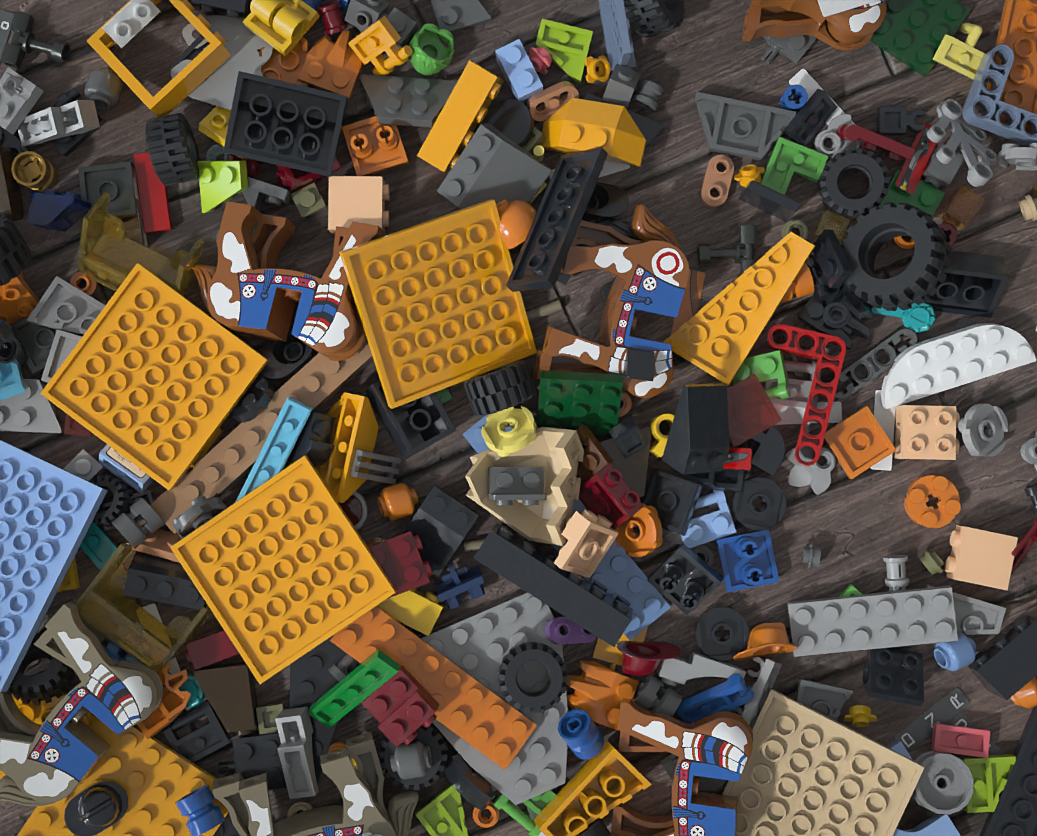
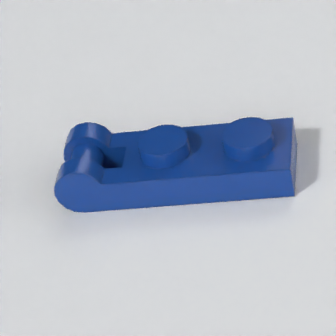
[676,674,755,723]

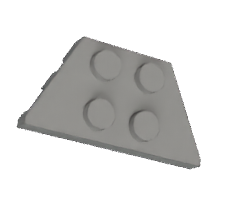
[0,379,65,433]

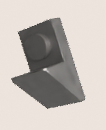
[242,177,292,211]

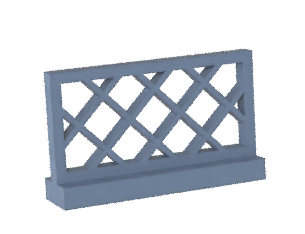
[598,0,636,73]

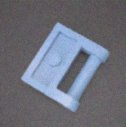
[680,490,737,548]

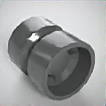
[111,497,165,549]
[632,674,682,717]

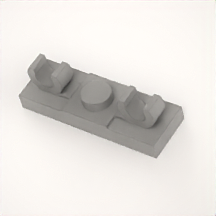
[733,657,782,730]

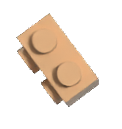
[328,176,390,234]
[895,405,960,460]
[945,525,1018,590]

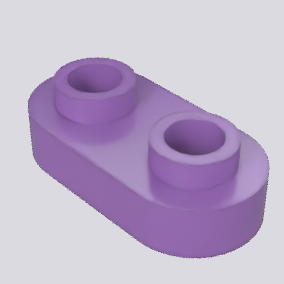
[545,617,597,644]

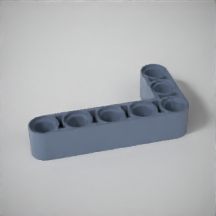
[962,44,1037,146]

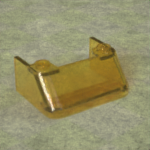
[78,192,204,296]
[76,542,212,670]

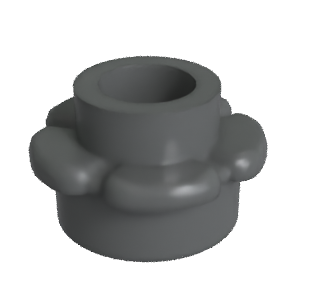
[802,542,821,569]

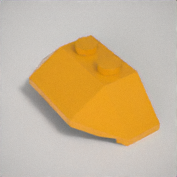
[540,98,646,167]
[315,392,379,503]

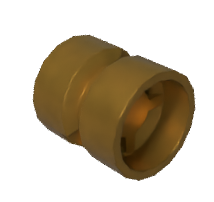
[11,151,59,193]

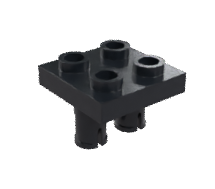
[647,543,723,615]

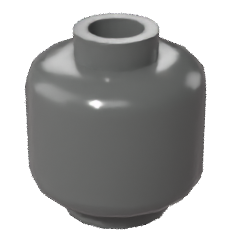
[84,67,123,110]
[390,741,432,780]

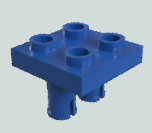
[715,529,780,592]

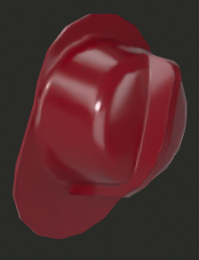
[617,640,681,676]

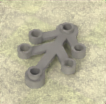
[927,99,997,187]

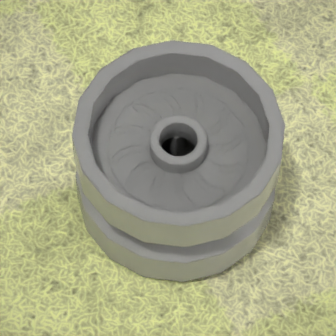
[911,750,974,815]

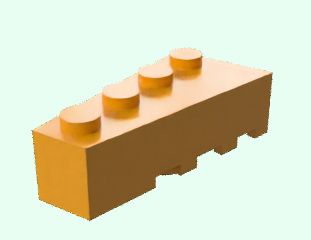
[417,60,504,172]

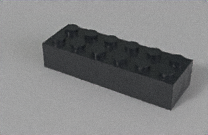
[474,523,633,647]

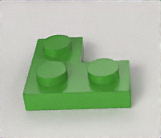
[760,137,828,195]

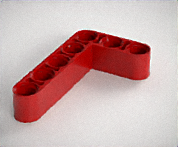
[768,324,846,467]

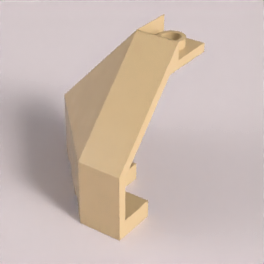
[465,427,584,546]

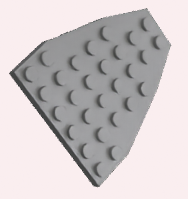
[421,592,568,805]

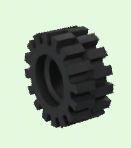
[89,476,134,527]

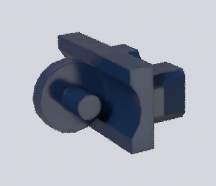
[435,562,485,610]

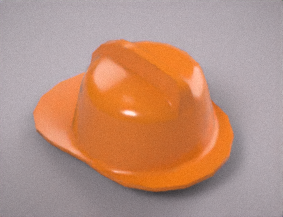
[733,622,798,661]

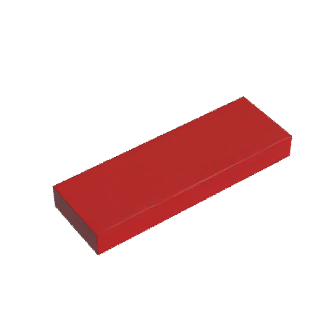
[134,152,173,234]

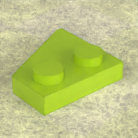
[535,19,593,83]
[197,161,248,213]
[961,754,1016,813]
[415,784,468,836]

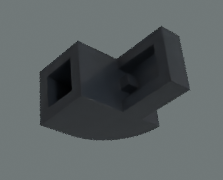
[287,411,335,467]
[733,419,785,476]

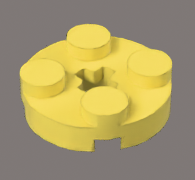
[481,406,537,457]

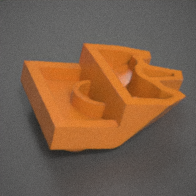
[298,31,364,100]
[137,660,191,739]
[566,660,639,730]

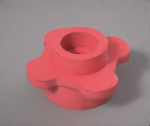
[528,47,552,75]

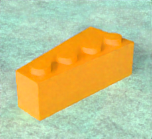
[534,741,652,836]

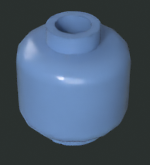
[934,632,976,671]

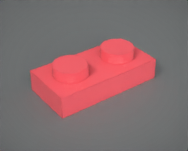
[931,723,990,758]

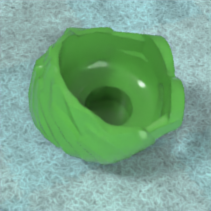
[409,24,455,75]

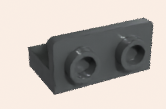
[489,467,547,505]

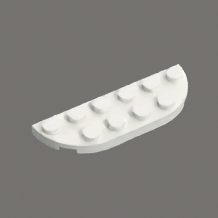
[881,323,1036,409]

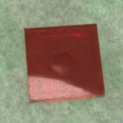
[727,374,782,447]

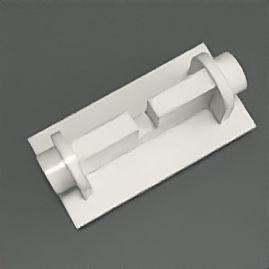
[102,0,160,48]

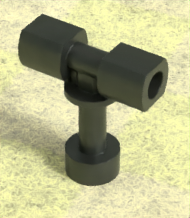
[0,11,70,69]
[697,225,758,275]

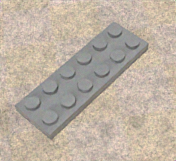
[787,585,958,657]

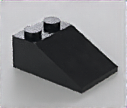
[662,383,730,474]
[403,485,480,580]

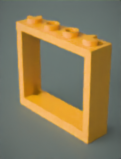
[87,0,231,117]

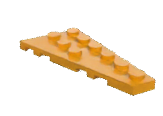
[663,232,815,385]

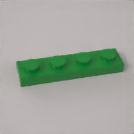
[308,649,400,728]

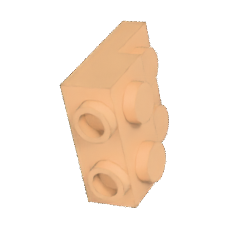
[554,509,619,578]

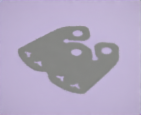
[171,15,273,110]

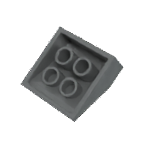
[437,123,552,209]

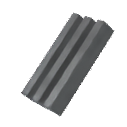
[350,449,401,484]

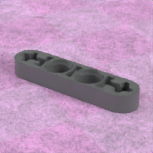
[828,329,917,399]

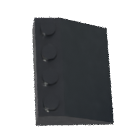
[223,71,348,177]

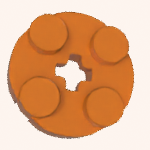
[904,475,961,528]
[615,503,663,557]

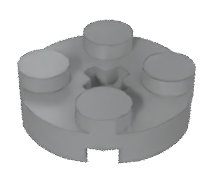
[998,143,1037,171]
[958,404,1008,457]

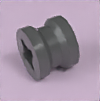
[632,80,664,111]

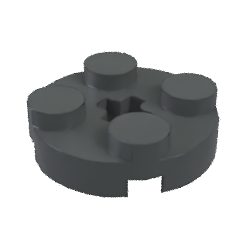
[173,495,227,539]

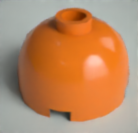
[495,200,537,249]

